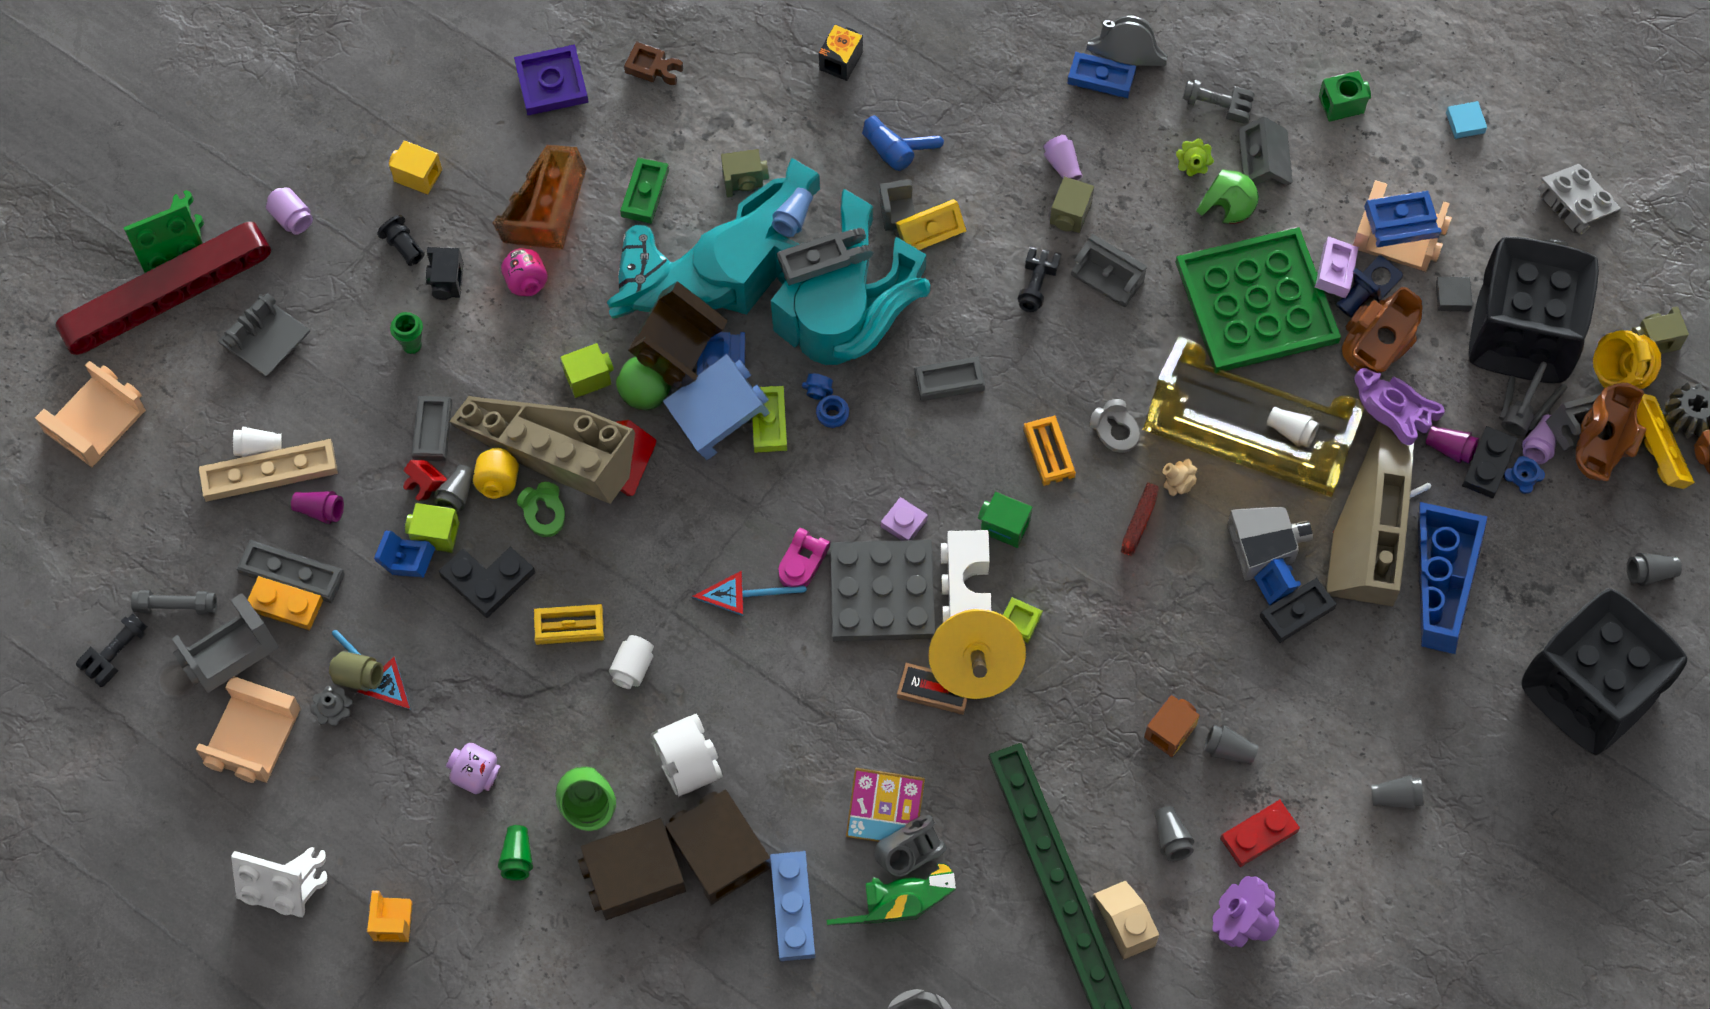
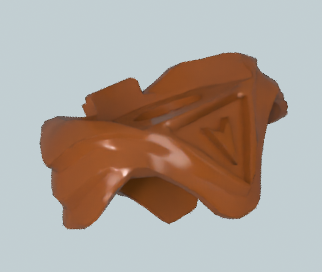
[1342,287,1423,373]
[1575,383,1646,481]

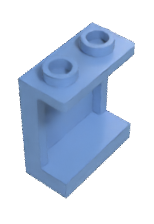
[663,354,770,460]

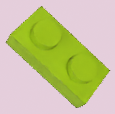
[752,386,787,453]

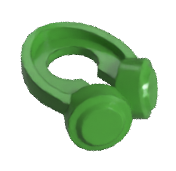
[517,482,565,537]

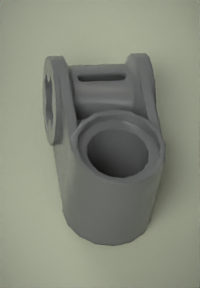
[874,815,947,877]

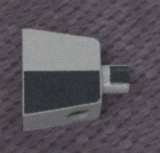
[1227,507,1313,581]

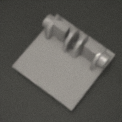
[1538,164,1621,235]

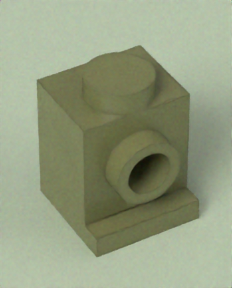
[721,149,769,197]
[1632,306,1689,354]

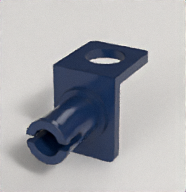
[1336,255,1403,318]

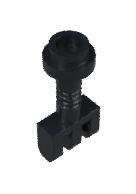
[1018,246,1062,312]
[76,613,148,687]

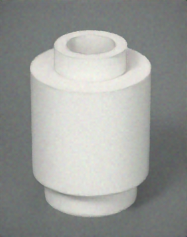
[609,635,654,689]

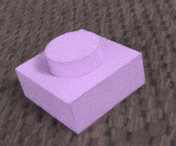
[881,497,928,541]

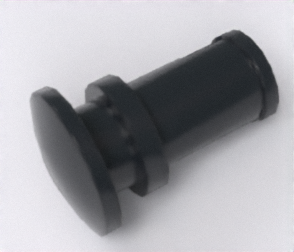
[377,215,425,266]

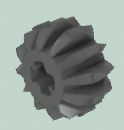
[1664,382,1710,440]

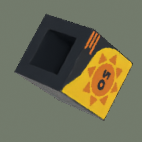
[818,24,863,81]

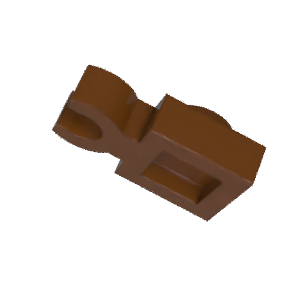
[624,42,683,85]

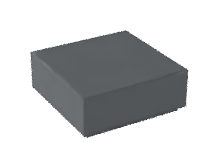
[1436,277,1473,311]

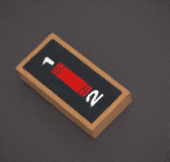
[897,663,968,715]

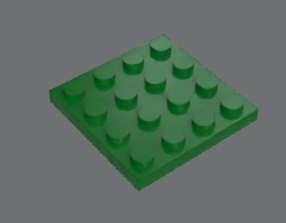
[1175,227,1341,373]

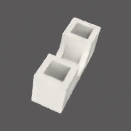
[941,530,991,622]

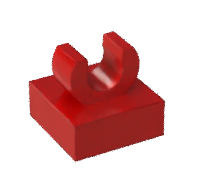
[403,460,447,501]

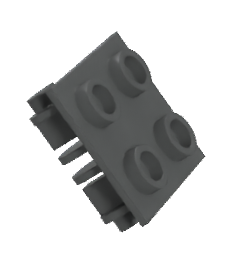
[218,293,310,377]

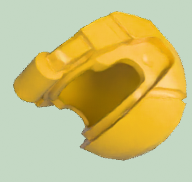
[1593,330,1661,389]

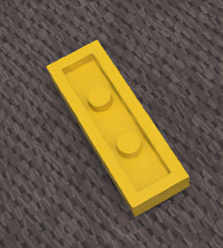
[1637,394,1695,489]

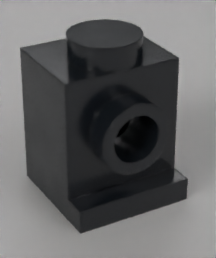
[426,247,464,300]

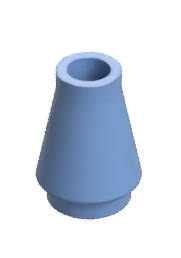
[772,188,813,237]

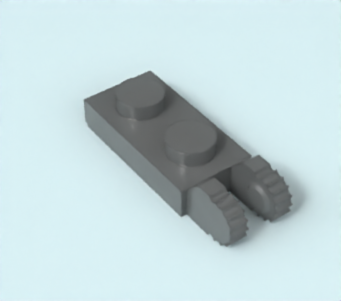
[777,228,874,286]

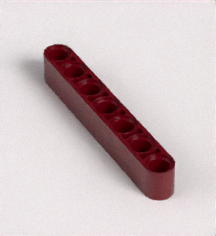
[55,222,271,355]

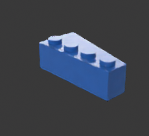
[1418,502,1487,654]

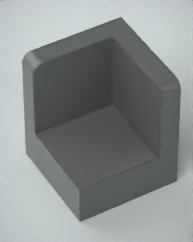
[880,180,915,231]

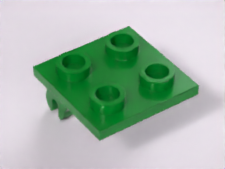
[123,190,204,273]

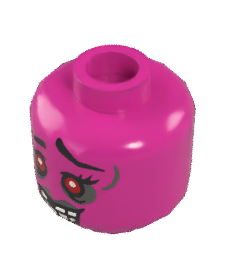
[501,248,548,296]

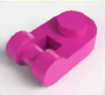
[778,527,830,587]

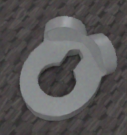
[1090,399,1140,453]

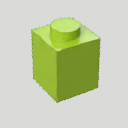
[560,343,614,398]
[405,503,460,553]

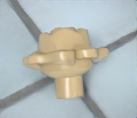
[1163,459,1197,496]

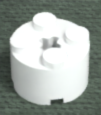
[650,714,723,797]

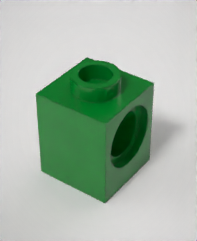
[1319,70,1371,122]

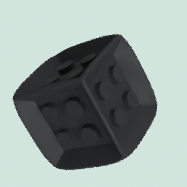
[1469,237,1599,383]
[1521,588,1687,755]

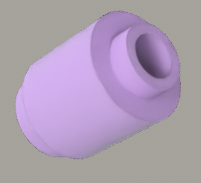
[266,188,313,235]

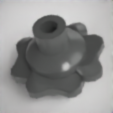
[310,686,353,726]

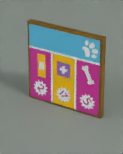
[846,768,925,842]

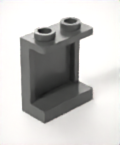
[172,593,279,693]

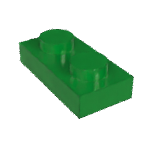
[620,157,669,224]

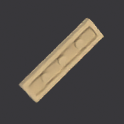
[199,439,338,502]

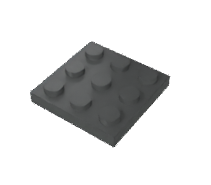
[830,540,935,642]

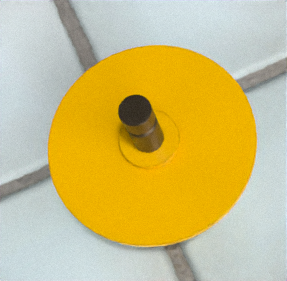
[929,609,1026,699]

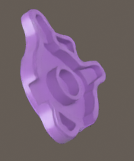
[1354,368,1445,445]

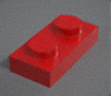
[1220,799,1300,867]

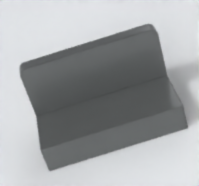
[1239,116,1293,186]

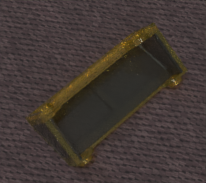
[1143,336,1365,497]

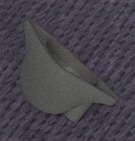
[1086,15,1167,66]

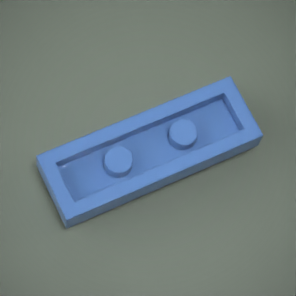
[770,851,815,961]

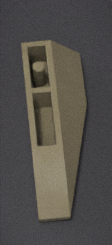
[450,396,635,504]
[1326,422,1414,606]

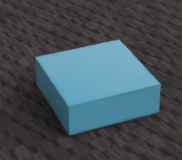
[1446,101,1487,139]

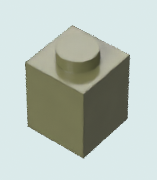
[1050,176,1094,233]

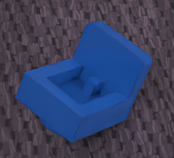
[374,531,435,578]

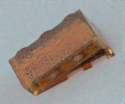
[493,144,587,249]

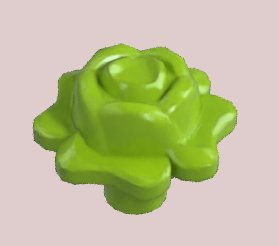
[1176,138,1214,176]

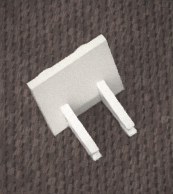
[231,847,327,918]

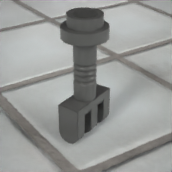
[1182,79,1254,123]

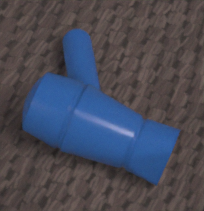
[862,115,944,171]

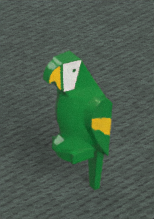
[827,864,956,926]

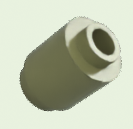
[329,651,383,691]

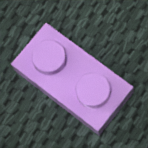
[1315,236,1359,298]

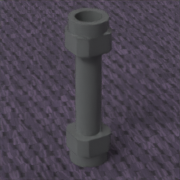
[131,590,217,614]

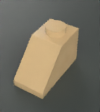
[1093,881,1159,960]

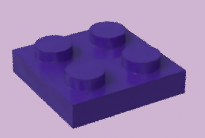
[514,44,589,116]

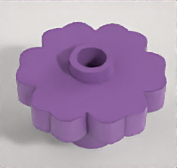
[1212,876,1279,947]

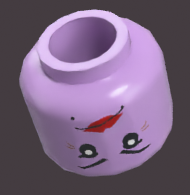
[446,743,501,794]

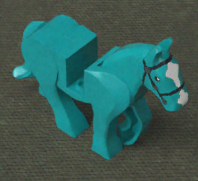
[607,158,931,365]

